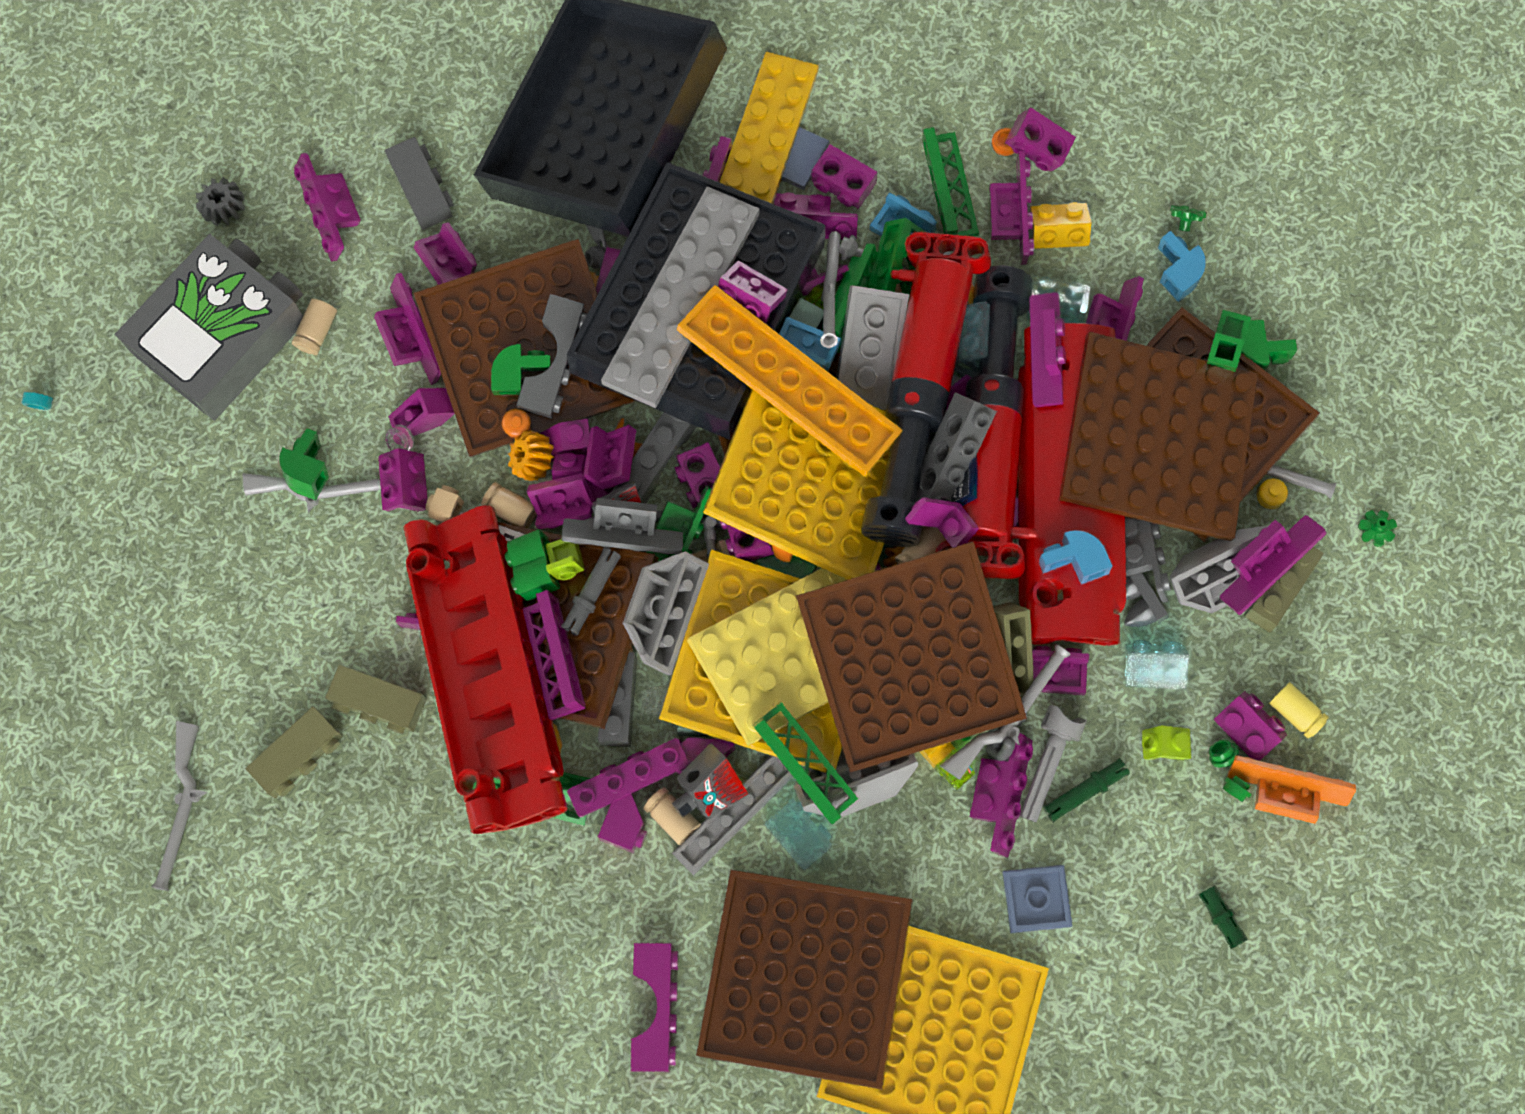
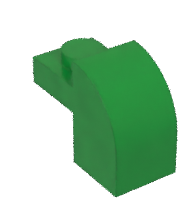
[1207,310,1251,372]
[1241,319,1297,370]
[491,344,552,395]
[279,428,329,500]

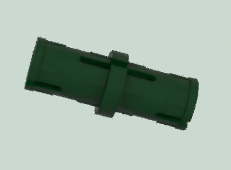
[1198,885,1248,949]

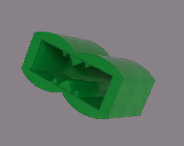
[505,529,560,601]

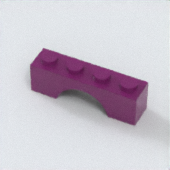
[630,943,679,1072]

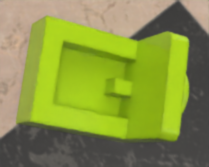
[545,539,585,580]
[1142,725,1191,760]

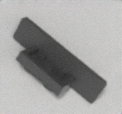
[561,498,683,555]
[1125,517,1171,603]

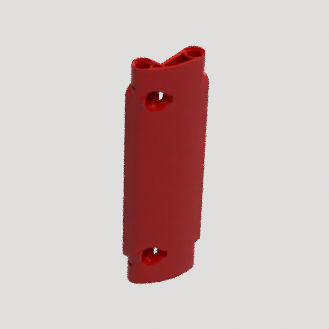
[1018,323,1126,646]
[403,505,567,834]

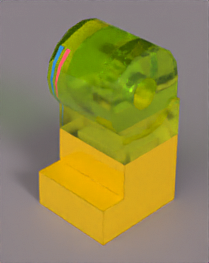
[919,742,976,790]

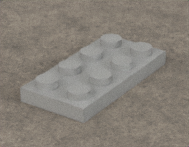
[836,285,909,410]

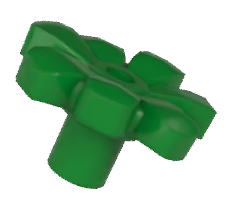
[1170,204,1207,232]
[1358,510,1397,547]

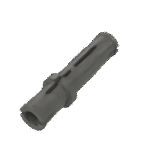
[561,547,621,636]

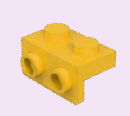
[1030,202,1092,249]

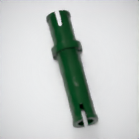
[1042,758,1130,823]

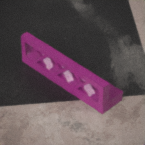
[523,590,586,720]

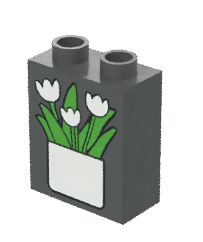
[114,234,303,421]

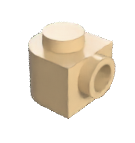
[426,485,464,522]

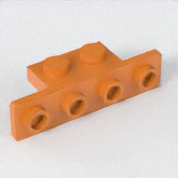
[1228,756,1356,824]

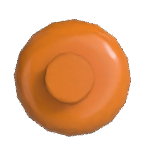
[502,408,532,438]

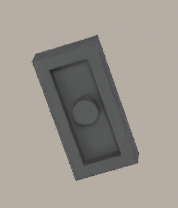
[1124,573,1169,627]

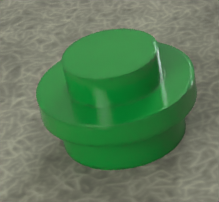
[1209,739,1239,768]
[1222,775,1252,802]

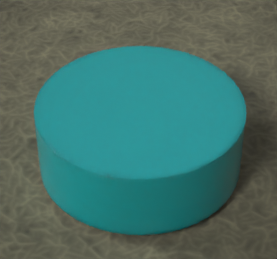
[21,392,53,410]

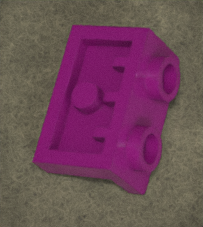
[718,261,788,324]

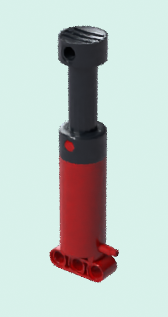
[861,232,991,547]
[935,265,1038,579]

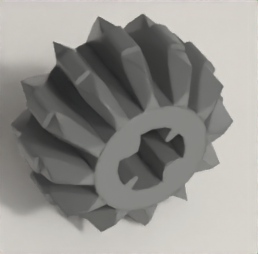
[196,177,245,227]

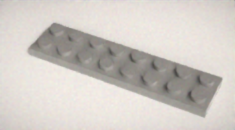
[601,187,760,408]

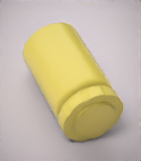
[1269,682,1329,739]

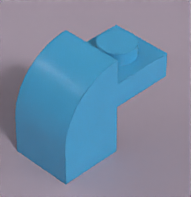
[1158,231,1206,302]
[1039,531,1112,584]

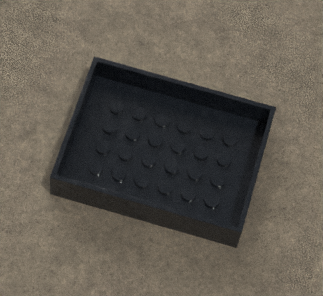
[473,0,727,236]
[567,162,826,440]

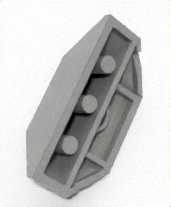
[1169,525,1269,613]
[623,551,709,675]
[794,750,918,818]

